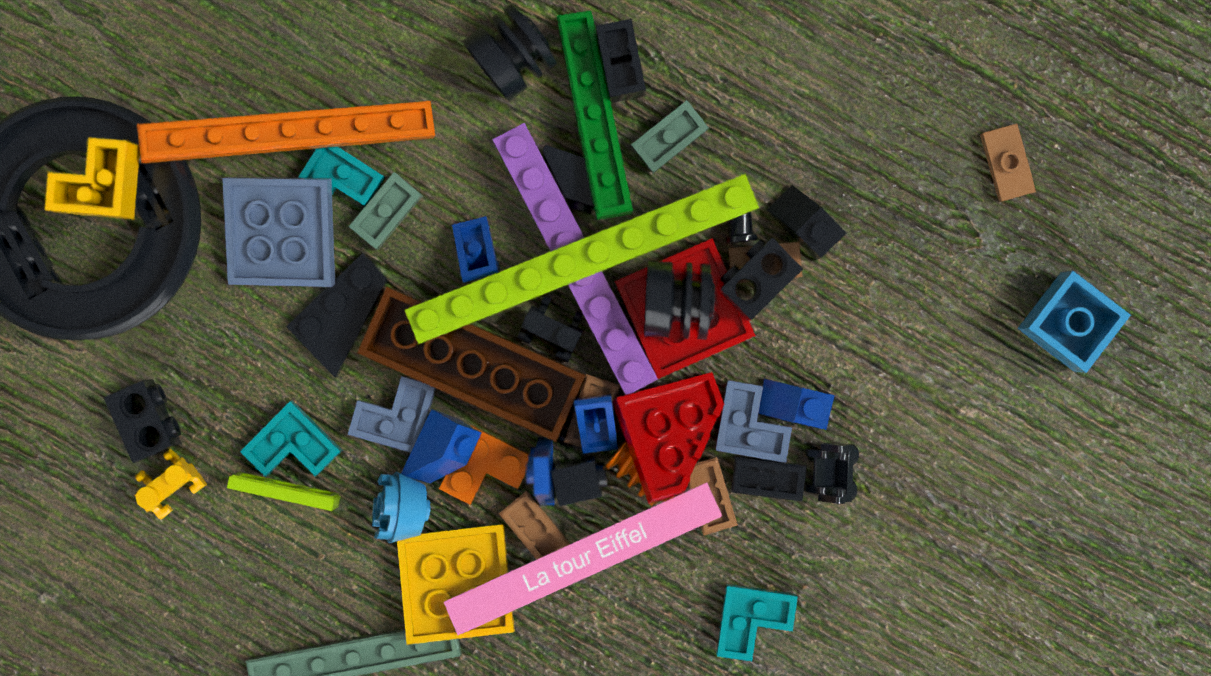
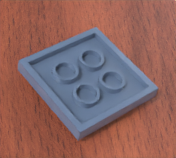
[222,177,335,287]

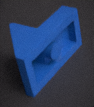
[452,216,500,283]
[758,378,835,430]

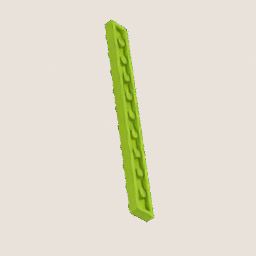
[405,174,759,344]

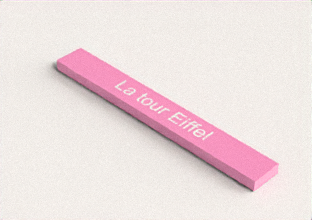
[444,483,722,635]

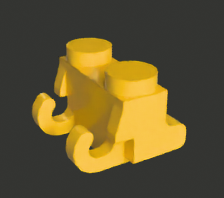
[134,449,207,520]

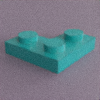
[298,147,385,206]
[240,401,343,477]
[716,584,798,662]

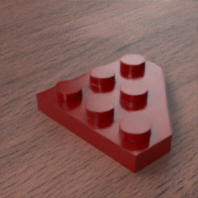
[612,372,725,504]

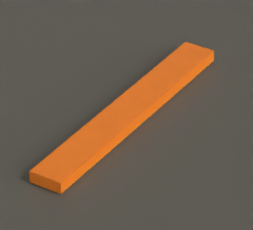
[137,101,435,163]

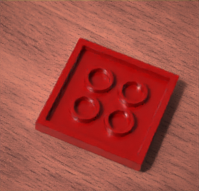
[614,238,756,379]

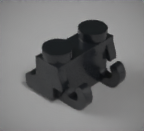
[517,295,583,363]
[804,443,859,504]

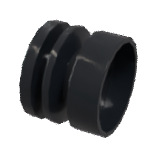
[462,3,557,102]
[644,261,715,340]

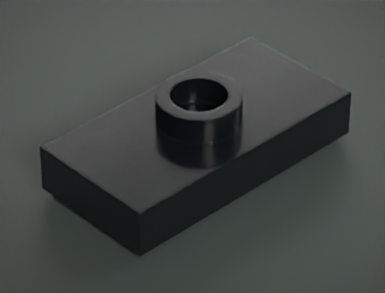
[731,456,807,502]

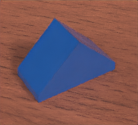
[574,394,618,454]

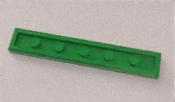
[556,10,633,220]

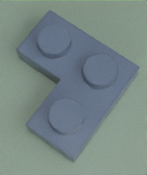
[348,376,436,453]
[715,380,792,463]

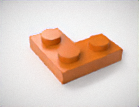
[439,425,529,505]

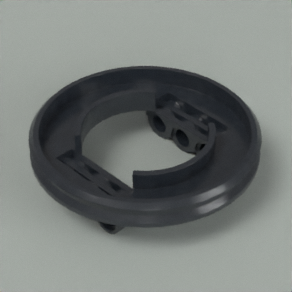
[0,96,201,340]

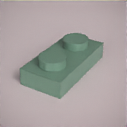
[631,100,709,174]
[349,172,423,250]

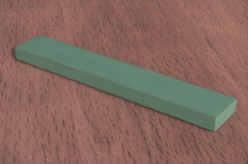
[246,629,462,676]

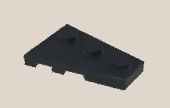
[286,253,389,378]

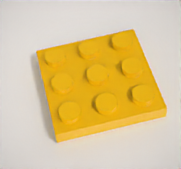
[397,524,515,645]

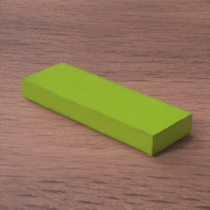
[227,472,341,511]

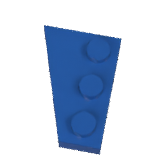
[526,437,555,506]

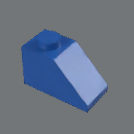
[401,409,482,484]

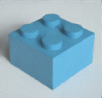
[1017,271,1131,373]

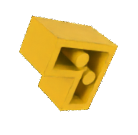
[45,138,140,219]

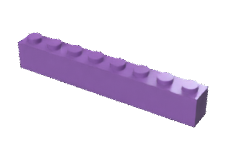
[492,123,658,395]

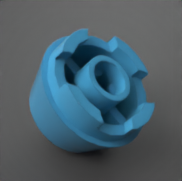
[372,472,430,543]

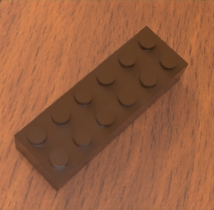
[357,287,586,442]

